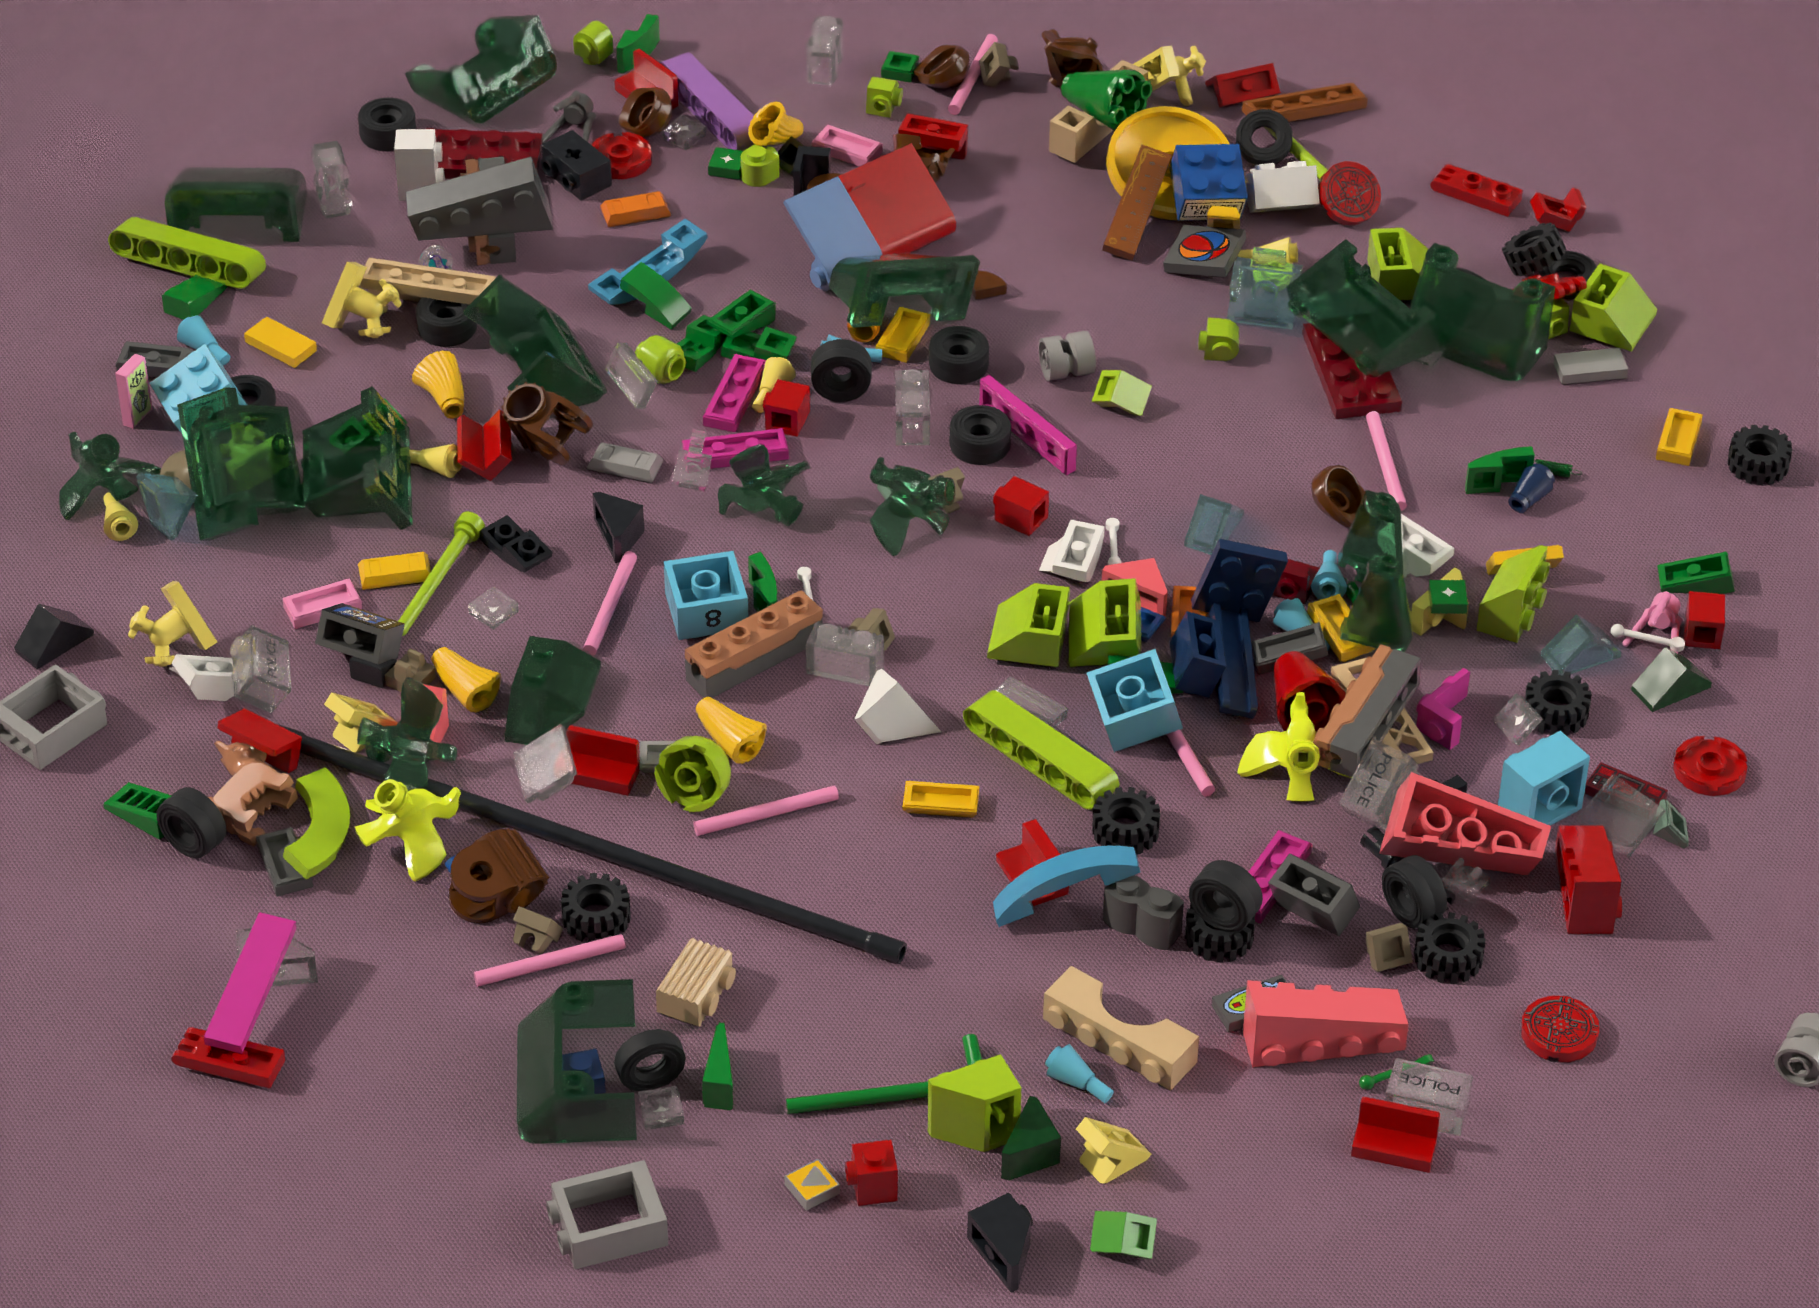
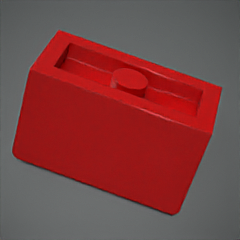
[615,49,679,109]
[1205,63,1281,108]
[898,113,968,160]
[457,409,512,481]
[217,708,302,773]
[558,725,640,796]
[996,819,1069,906]
[1351,1097,1441,1173]

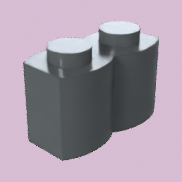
[1103,875,1184,950]

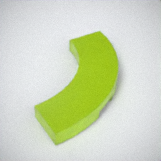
[283,767,350,880]

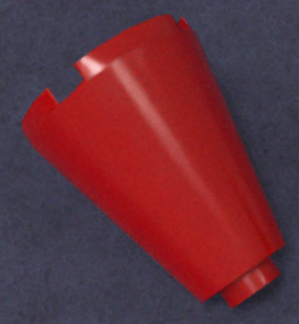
[1274,651,1346,732]

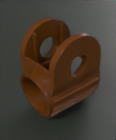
[501,382,593,465]
[449,828,549,924]

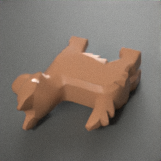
[208,741,298,846]

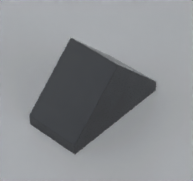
[593,492,644,563]
[14,604,94,670]

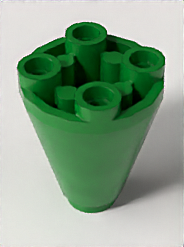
[1061,69,1152,131]

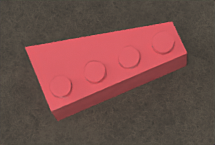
[1379,772,1551,875]
[1243,980,1408,1068]

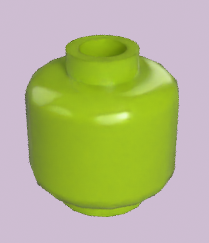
[635,335,686,384]

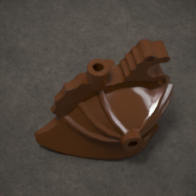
[1041,29,1103,88]

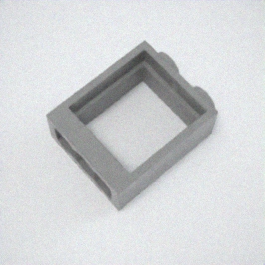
[0,664,108,770]
[546,1160,668,1270]

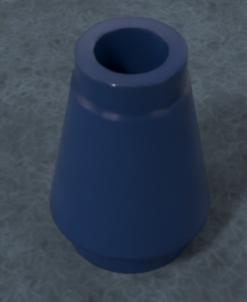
[1508,464,1555,513]

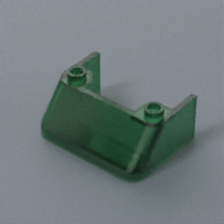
[463,274,607,407]
[517,979,637,1144]

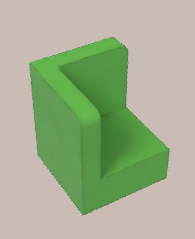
[1090,1211,1157,1259]

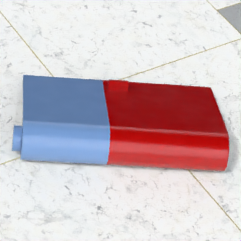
[783,143,956,292]

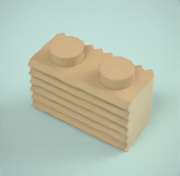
[656,938,736,1027]

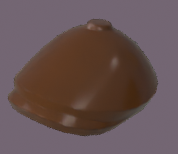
[914,45,970,89]
[619,87,672,137]
[1311,465,1371,528]

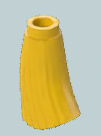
[748,102,804,146]
[412,351,464,419]
[431,647,501,713]
[695,697,767,764]

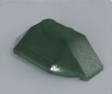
[504,636,601,747]

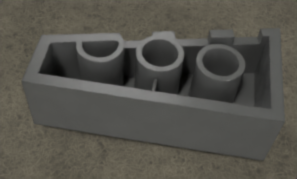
[406,157,553,241]

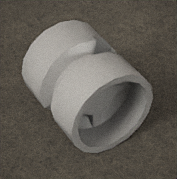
[1038,331,1096,381]
[1774,1012,1819,1087]

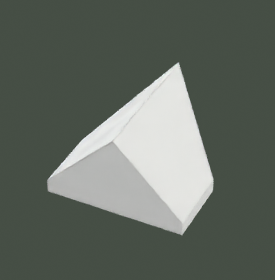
[854,669,941,744]

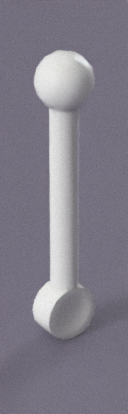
[1105,518,1122,565]
[797,567,813,600]
[1611,624,1685,652]

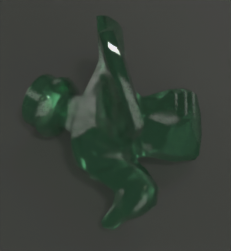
[59,431,161,520]
[718,444,811,526]
[869,457,956,556]
[357,677,457,791]

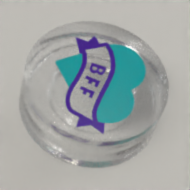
[419,245,453,270]

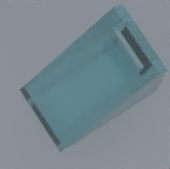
[136,473,197,541]
[1184,494,1244,555]
[1541,614,1622,676]

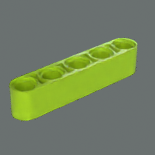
[108,217,266,289]
[963,690,1120,810]

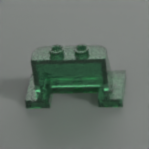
[829,253,980,328]
[301,386,413,530]
[177,387,305,541]

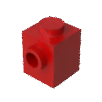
[763,379,810,437]
[993,476,1049,536]
[1685,591,1725,650]
[845,1139,898,1206]

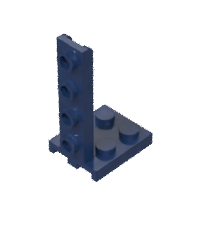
[1191,539,1288,719]

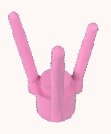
[1622,592,1683,654]

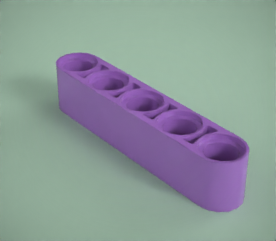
[659,52,754,151]

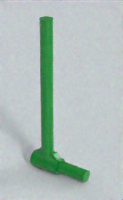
[786,1034,982,1114]

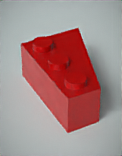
[1555,825,1622,934]

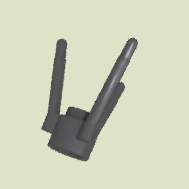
[543,90,596,144]

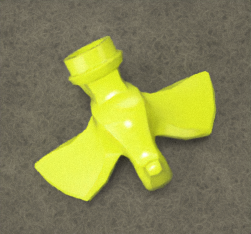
[1237,692,1352,802]
[355,779,461,882]

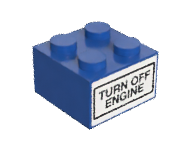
[1169,144,1248,221]

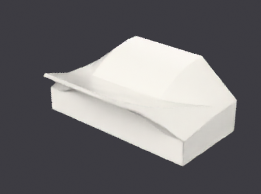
[1377,514,1454,577]
[1039,520,1104,582]
[169,654,251,701]

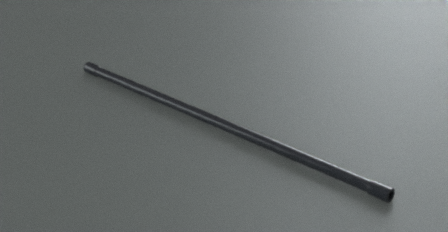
[275,723,907,964]

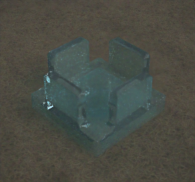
[1227,247,1303,330]

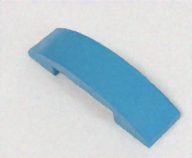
[588,219,708,305]
[993,846,1141,927]

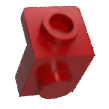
[1530,187,1586,232]

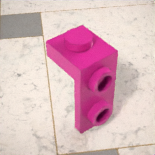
[1416,668,1470,750]

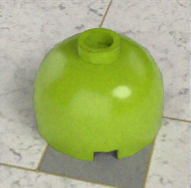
[654,736,731,812]

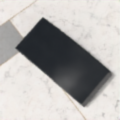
[479,515,553,573]

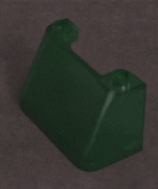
[405,15,557,123]
[164,167,307,242]
[1286,239,1441,376]
[1404,242,1555,381]
[1338,490,1413,652]

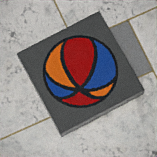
[1163,225,1247,277]

